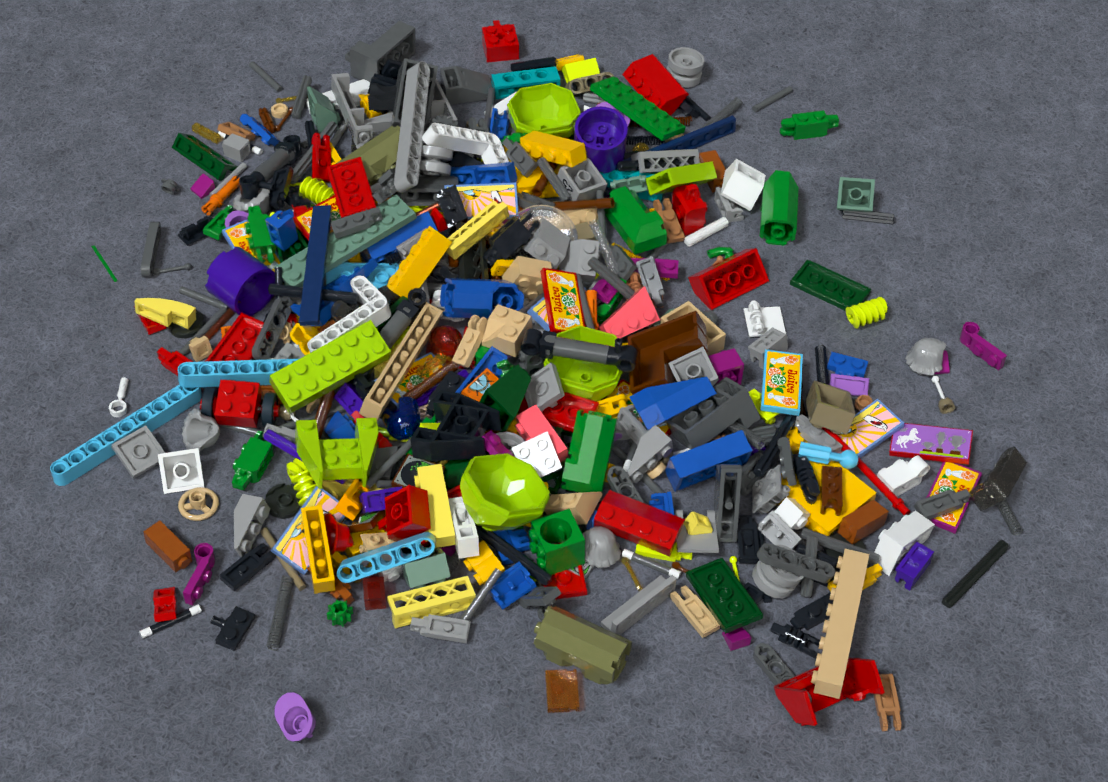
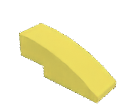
[134,298,196,329]

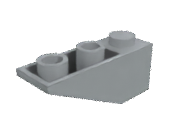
[627,425,673,483]
[234,494,270,557]

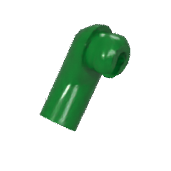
[707,247,734,259]

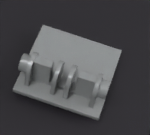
[752,464,790,514]

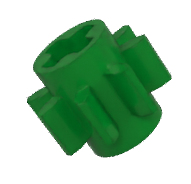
[326,600,353,627]

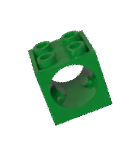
[529,509,585,575]

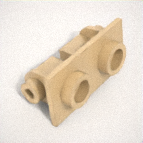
[359,532,405,553]

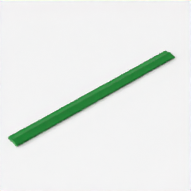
[91,246,118,282]

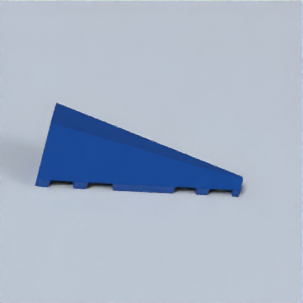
[450,162,517,184]
[290,259,378,327]

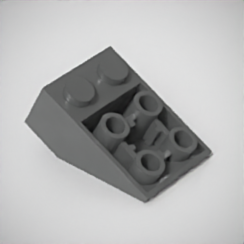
[440,66,496,105]

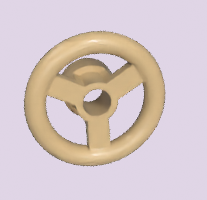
[178,487,219,521]

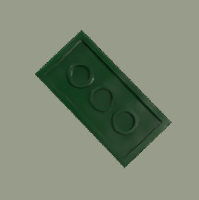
[790,259,871,311]
[686,558,763,634]

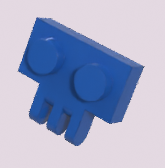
[827,352,868,378]
[493,529,530,566]

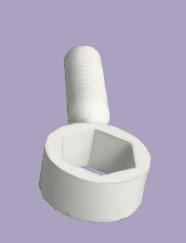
[109,377,129,417]

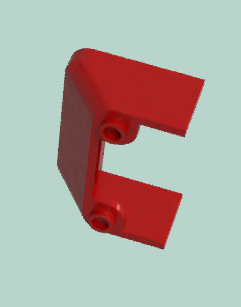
[774,657,885,726]

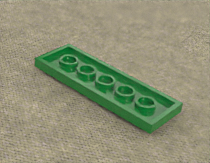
[590,76,686,141]

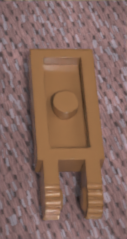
[653,198,685,243]
[873,674,902,731]

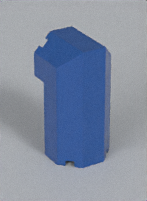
[440,278,524,318]

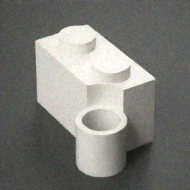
[877,455,930,496]

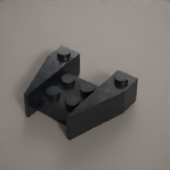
[410,390,502,461]

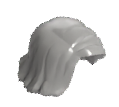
[233,189,270,214]
[905,337,946,375]
[182,408,220,452]
[582,526,621,568]

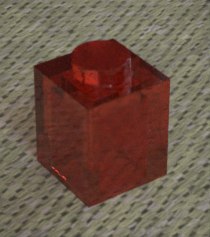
[363,576,386,610]

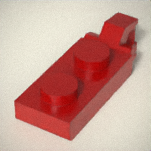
[156,347,193,376]

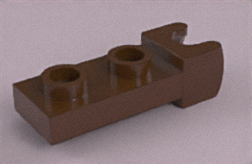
[820,466,843,516]

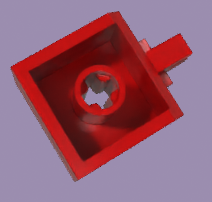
[482,20,519,62]
[671,183,707,236]
[378,485,431,541]

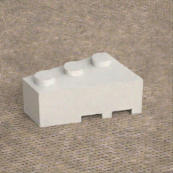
[873,510,935,576]

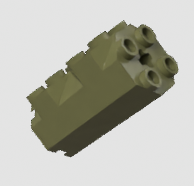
[336,126,400,186]
[533,605,632,684]

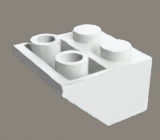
[721,159,766,211]

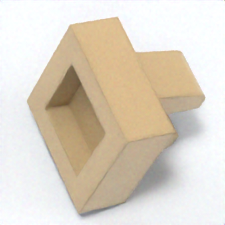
[189,336,212,362]

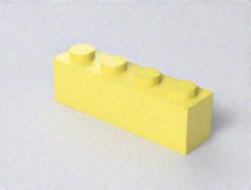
[414,464,455,548]

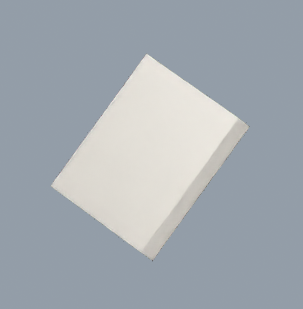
[158,448,204,494]

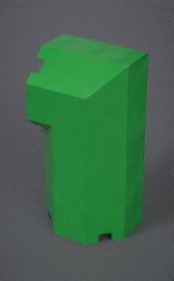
[759,170,799,246]
[604,186,667,255]
[561,409,618,495]

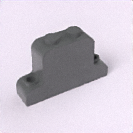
[401,176,466,206]
[714,464,742,542]

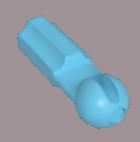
[798,441,858,469]

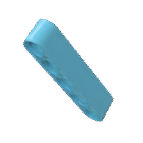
[337,532,436,583]

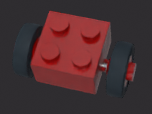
[200,380,280,428]

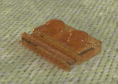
[545,669,579,713]

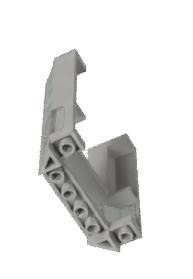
[331,73,457,149]

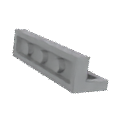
[631,149,700,173]
[601,575,677,635]

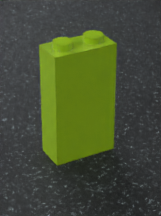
[645,161,717,195]

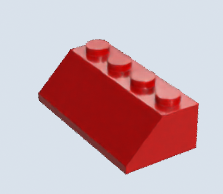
[622,54,689,116]
[688,248,769,310]
[594,490,685,557]

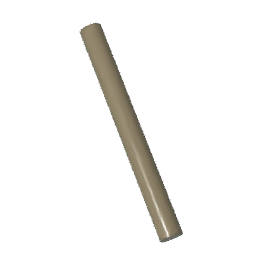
[260,527,306,591]

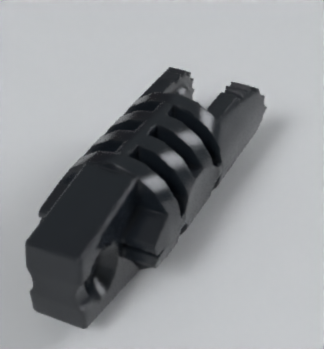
[793,456,821,505]
[770,622,820,659]

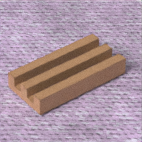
[218,122,256,141]

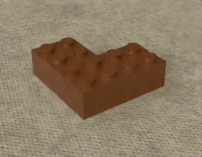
[628,311,708,395]

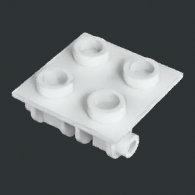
[743,301,786,337]
[512,431,562,478]

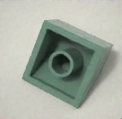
[307,86,340,133]
[837,177,875,212]
[402,547,451,589]

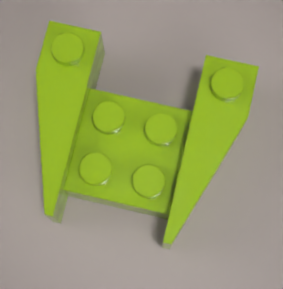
[295,418,379,489]

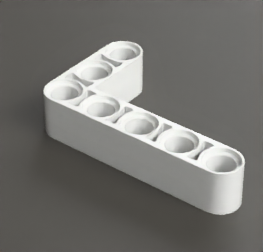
[422,123,509,164]
[307,275,391,353]

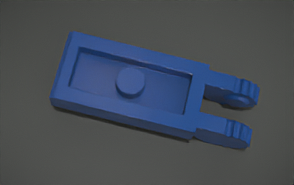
[240,113,280,146]

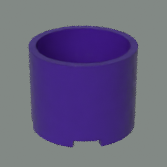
[574,106,628,174]
[205,247,275,316]

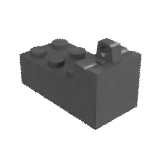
[345,21,415,82]
[391,58,438,131]
[666,377,761,449]

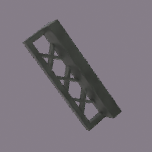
[456,221,489,279]

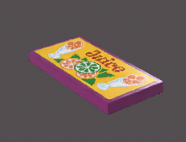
[926,462,982,534]

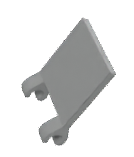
[674,509,719,553]

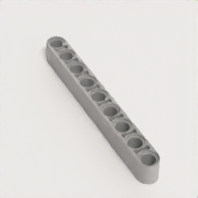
[394,61,430,193]

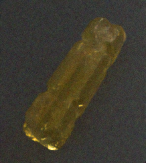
[191,123,221,144]
[416,352,447,378]

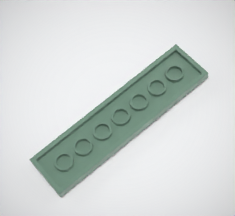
[273,195,417,287]

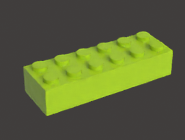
[269,320,391,414]

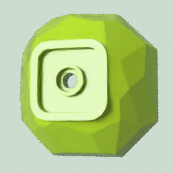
[507,83,581,138]
[543,326,623,402]
[460,453,550,531]

